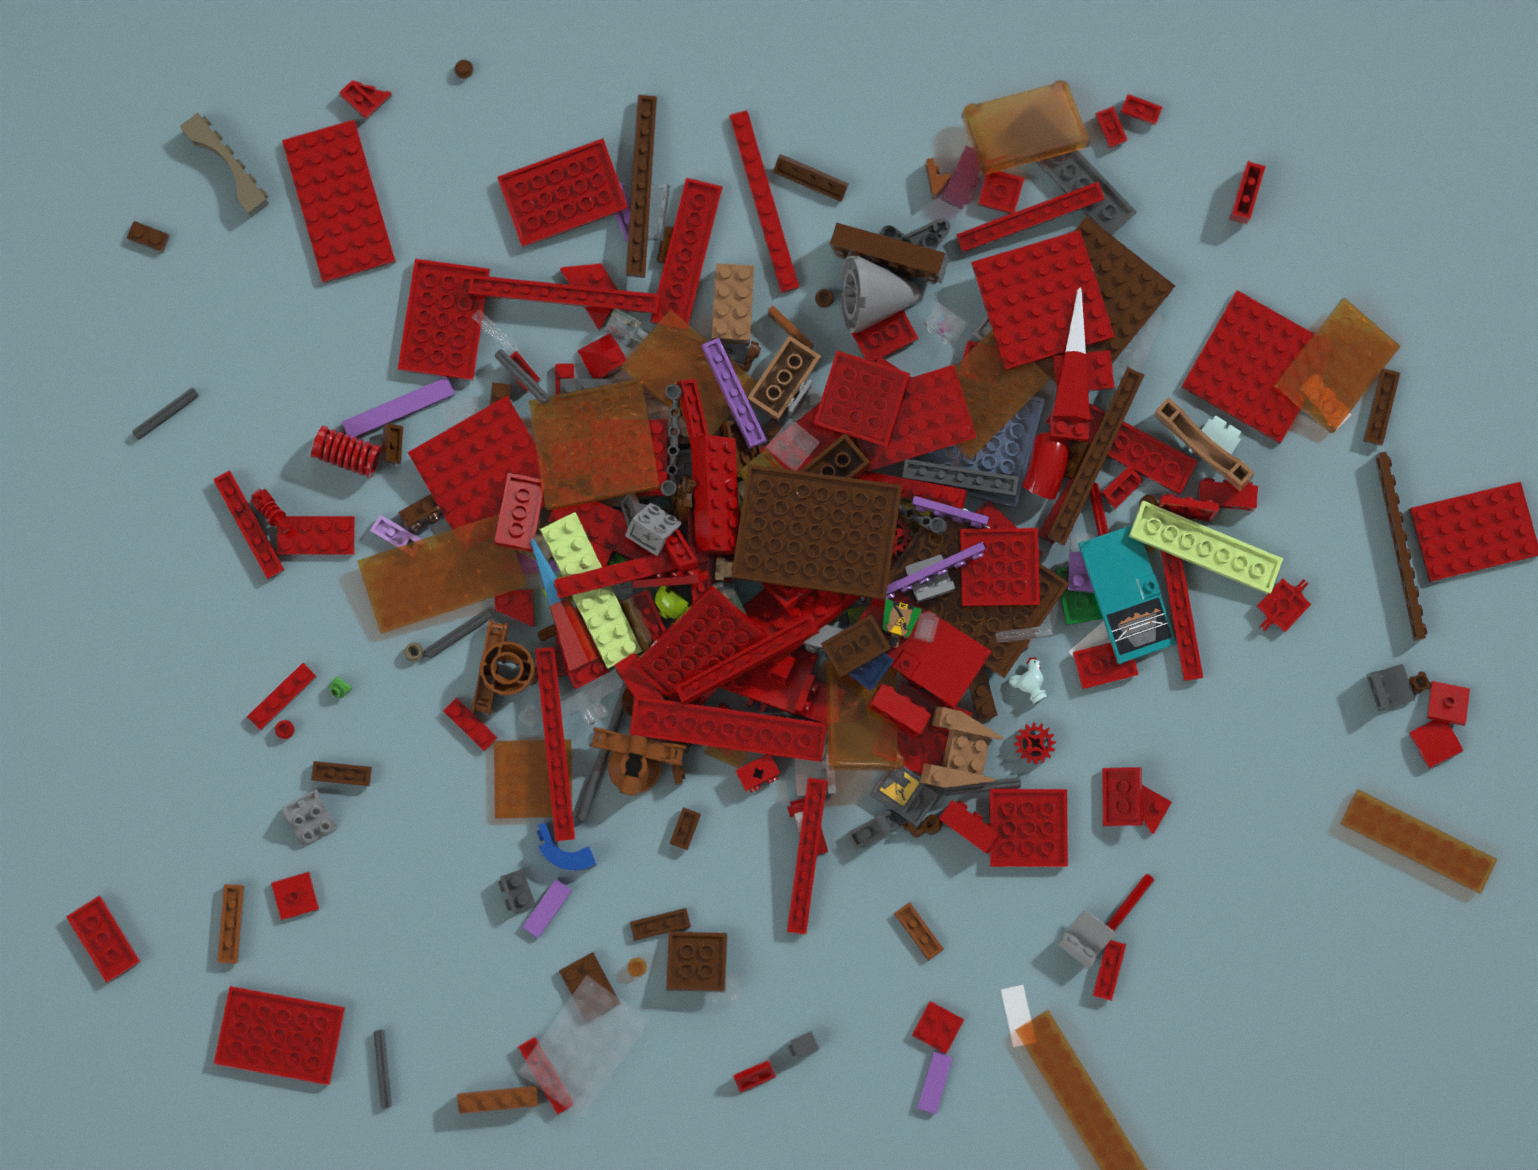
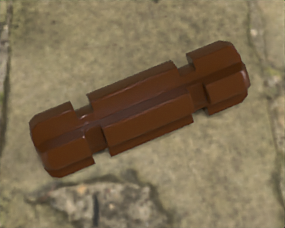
[657,227,673,264]

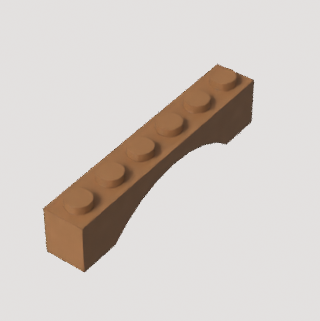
[1154,397,1255,491]

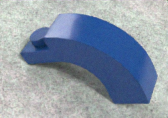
[536,823,597,871]

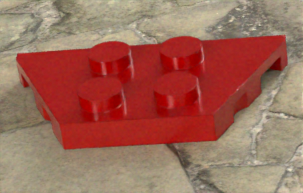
[560,263,618,330]

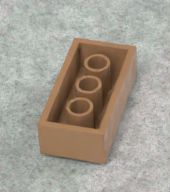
[712,263,754,345]
[747,335,821,423]

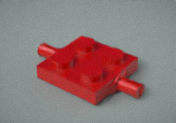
[1256,578,1311,633]

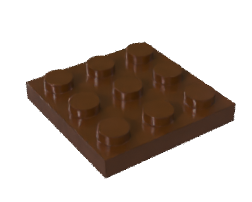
[666,931,728,992]

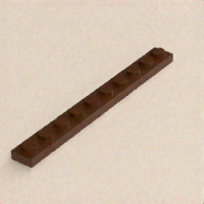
[626,94,657,278]
[1047,367,1145,546]
[1375,451,1427,642]

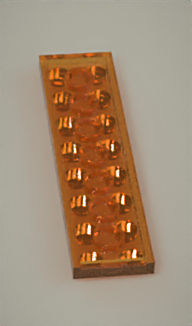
[1340,789,1497,894]

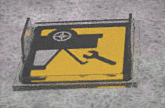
[873,759,925,813]

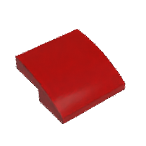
[1409,720,1463,769]

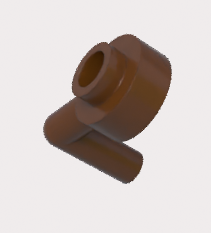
[729,341,761,372]
[903,814,942,838]

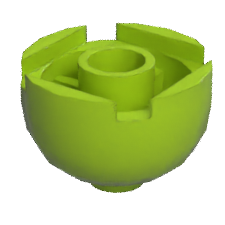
[655,586,692,619]

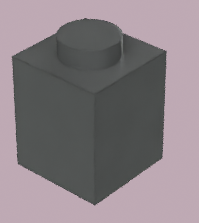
[788,1031,819,1059]

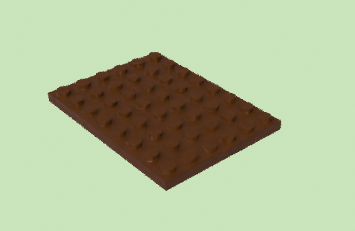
[992,216,1175,393]
[731,464,902,600]
[888,512,1069,679]

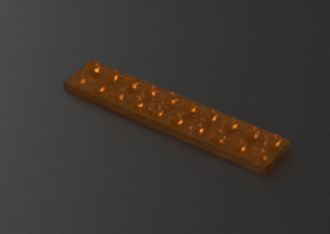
[1015,1009,1147,1170]

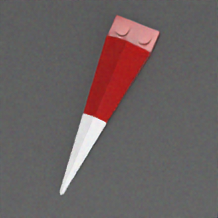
[1049,288,1090,442]

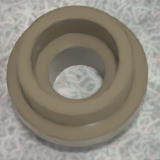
[404,642,424,662]

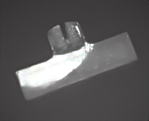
[560,669,625,725]

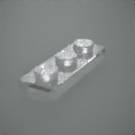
[648,183,670,240]

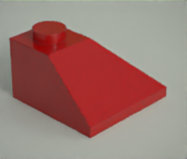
[577,333,628,379]

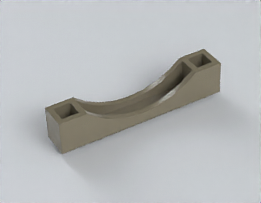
[180,113,269,217]

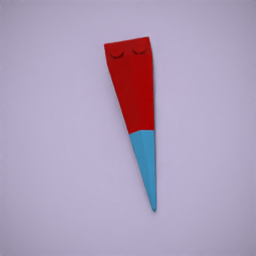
[531,539,610,689]

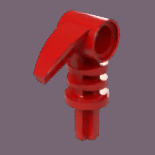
[250,488,291,534]

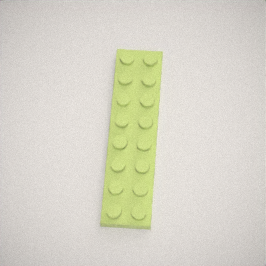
[1129,501,1283,594]
[540,512,642,668]

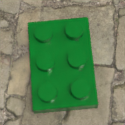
[1055,567,1103,626]

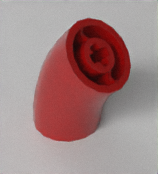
[1022,432,1070,500]

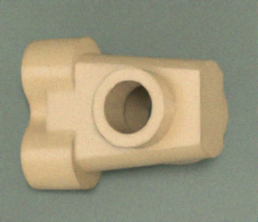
[715,557,734,580]

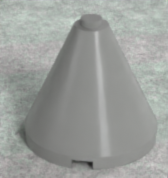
[840,256,921,333]

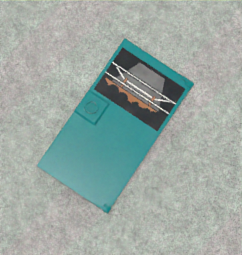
[1078,525,1177,664]

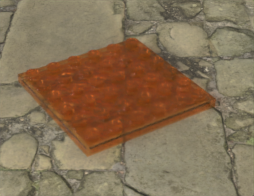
[529,378,660,511]

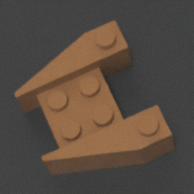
[920,707,1003,788]

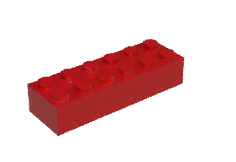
[691,435,740,556]

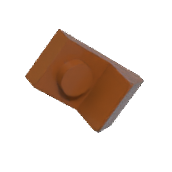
[925,158,952,200]

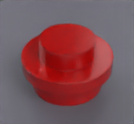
[275,720,295,739]

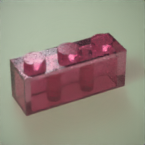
[942,145,988,209]

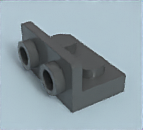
[498,869,536,913]

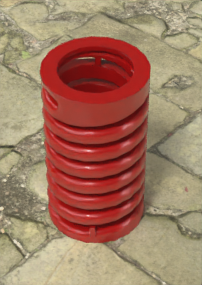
[311,425,382,479]

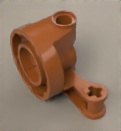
[471,620,538,715]
[589,727,686,796]

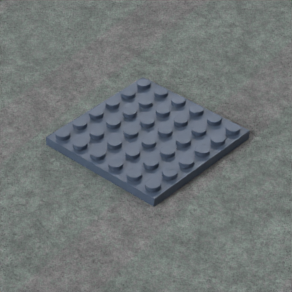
[911,369,1045,509]

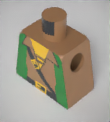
[882,599,922,648]

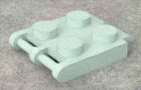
[1188,415,1241,454]

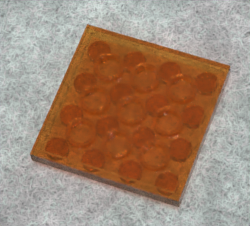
[494,739,573,819]

